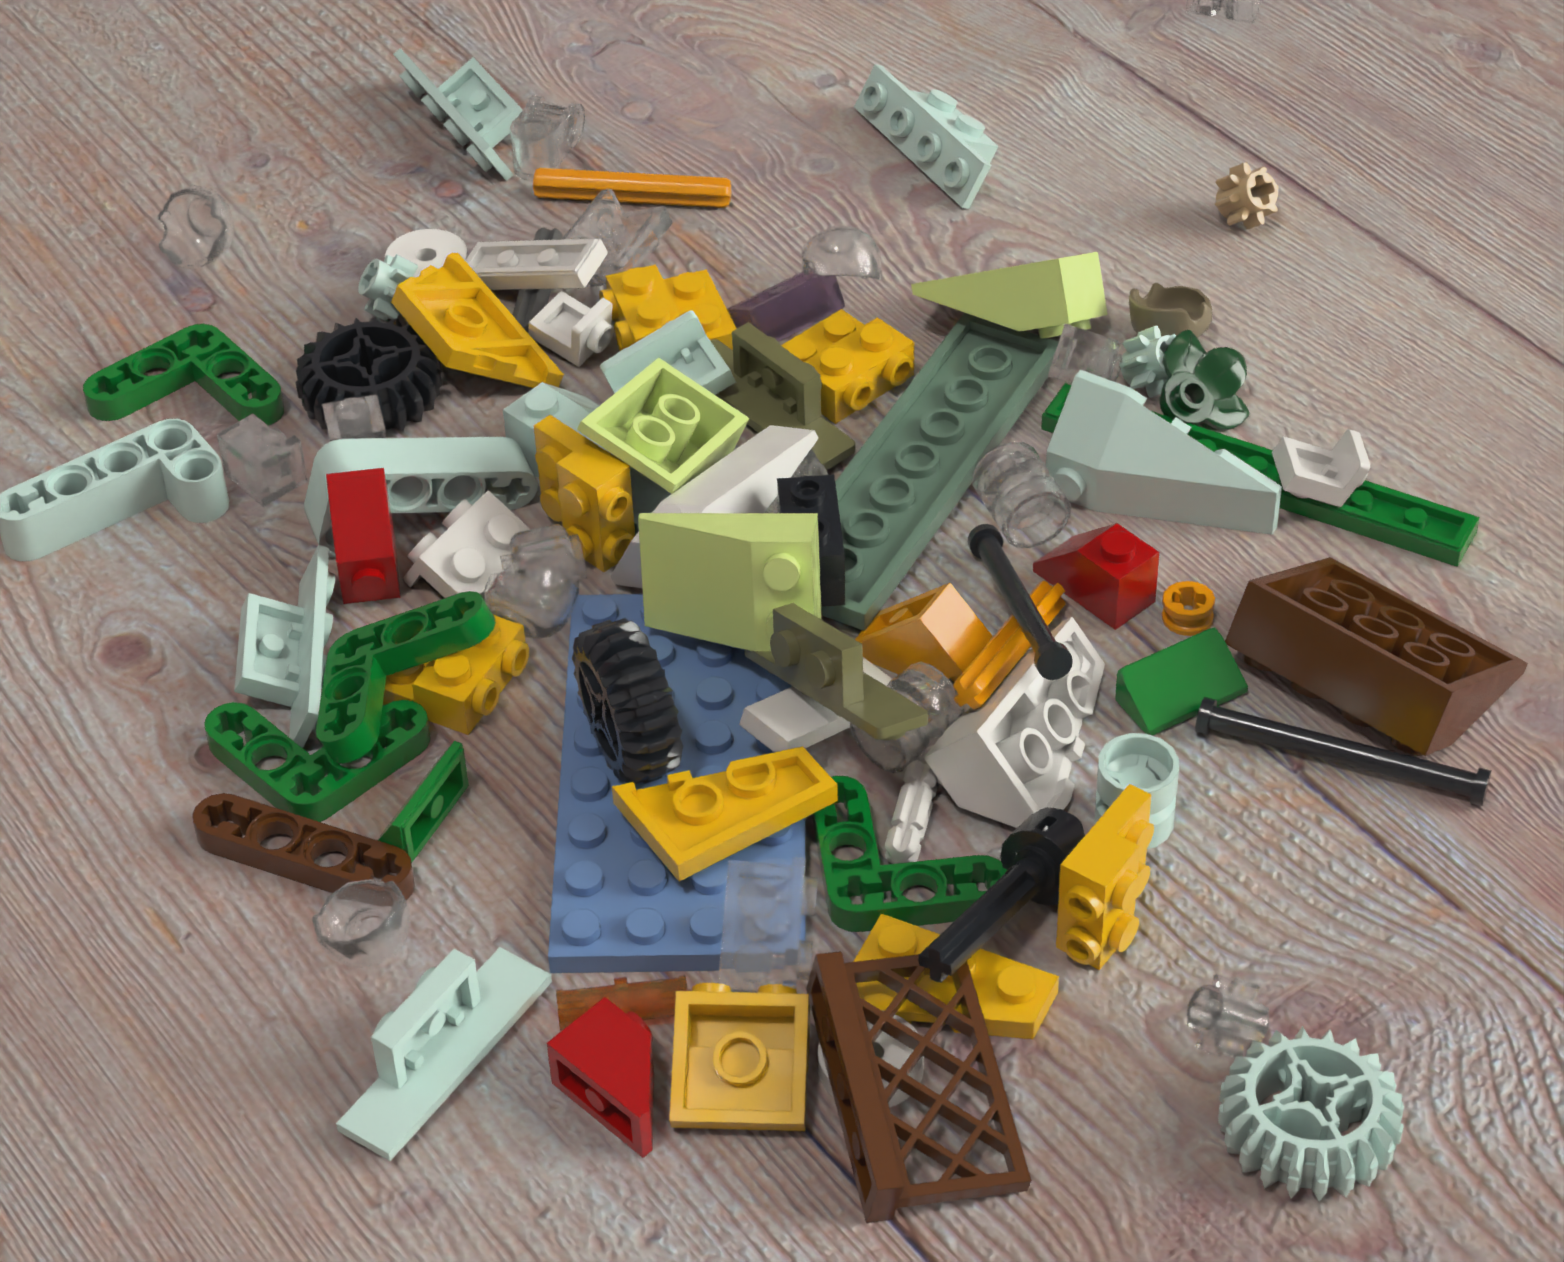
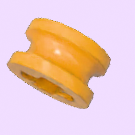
[1162,581,1215,636]

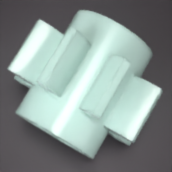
[358,254,418,321]
[1120,326,1176,398]

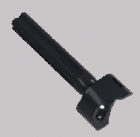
[918,807,1085,982]

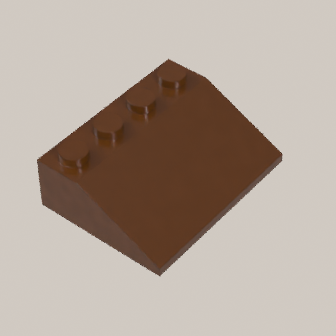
[1225,557,1528,756]

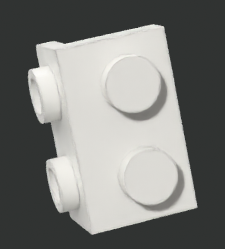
[402,490,538,598]

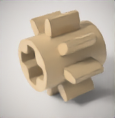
[1215,162,1279,229]

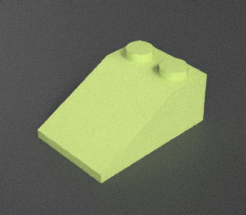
[911,252,1108,339]
[577,358,750,494]
[638,513,822,651]

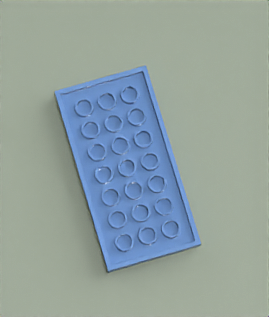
[548,594,806,973]

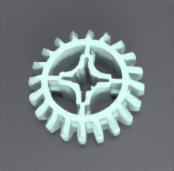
[1218,1026,1404,1202]

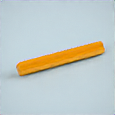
[533,168,732,208]
[953,581,1065,709]

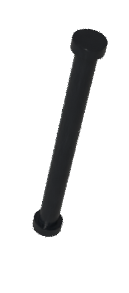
[967,524,1073,680]
[1195,697,1492,806]

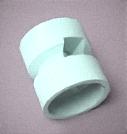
[1094,733,1179,849]

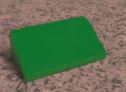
[1115,627,1248,735]
[377,741,469,864]

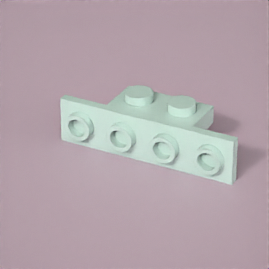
[393,48,528,181]
[854,64,999,209]
[234,545,335,748]
[336,947,552,1161]

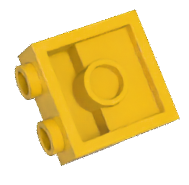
[599,264,737,351]
[781,309,914,424]
[534,415,635,572]
[383,615,529,735]
[1056,784,1154,970]
[669,983,811,1131]

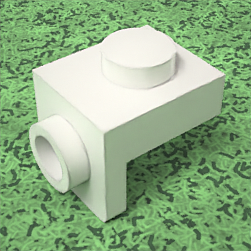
[529,291,614,367]
[1272,429,1370,507]

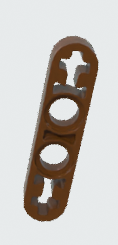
[192,793,415,908]

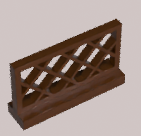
[806,951,1031,1223]

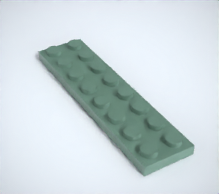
[821,313,1062,631]

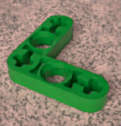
[83,324,284,428]
[316,591,496,764]
[204,700,431,822]
[812,776,1007,932]

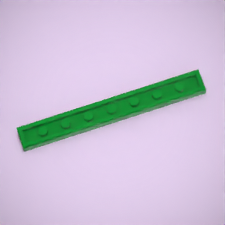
[1041,383,1480,567]

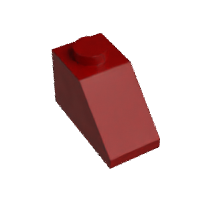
[326,468,401,604]
[1033,523,1160,630]
[547,997,654,1158]

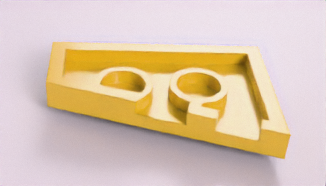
[612,746,838,882]
[853,914,1059,1039]

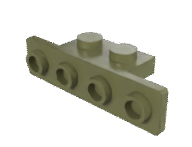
[711,322,856,475]
[745,603,928,741]

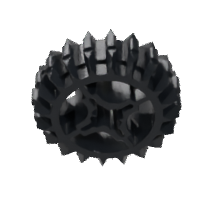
[295,315,442,438]
[572,618,683,784]

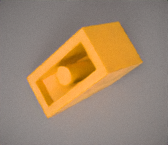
[855,583,993,687]

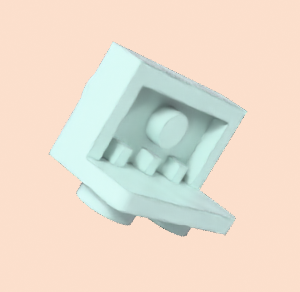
[600,311,736,395]

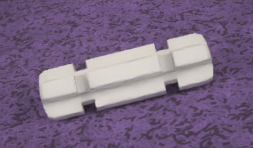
[885,760,939,864]

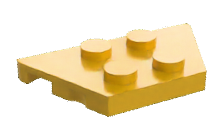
[391,253,564,388]

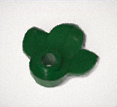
[1159,329,1250,431]

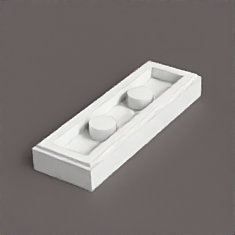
[465,238,608,290]
[739,657,904,752]

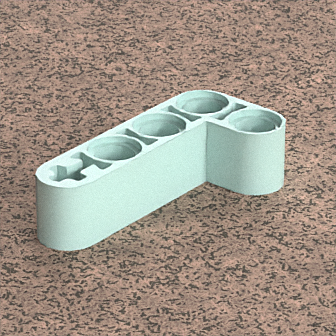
[0,419,229,561]
[304,437,538,558]

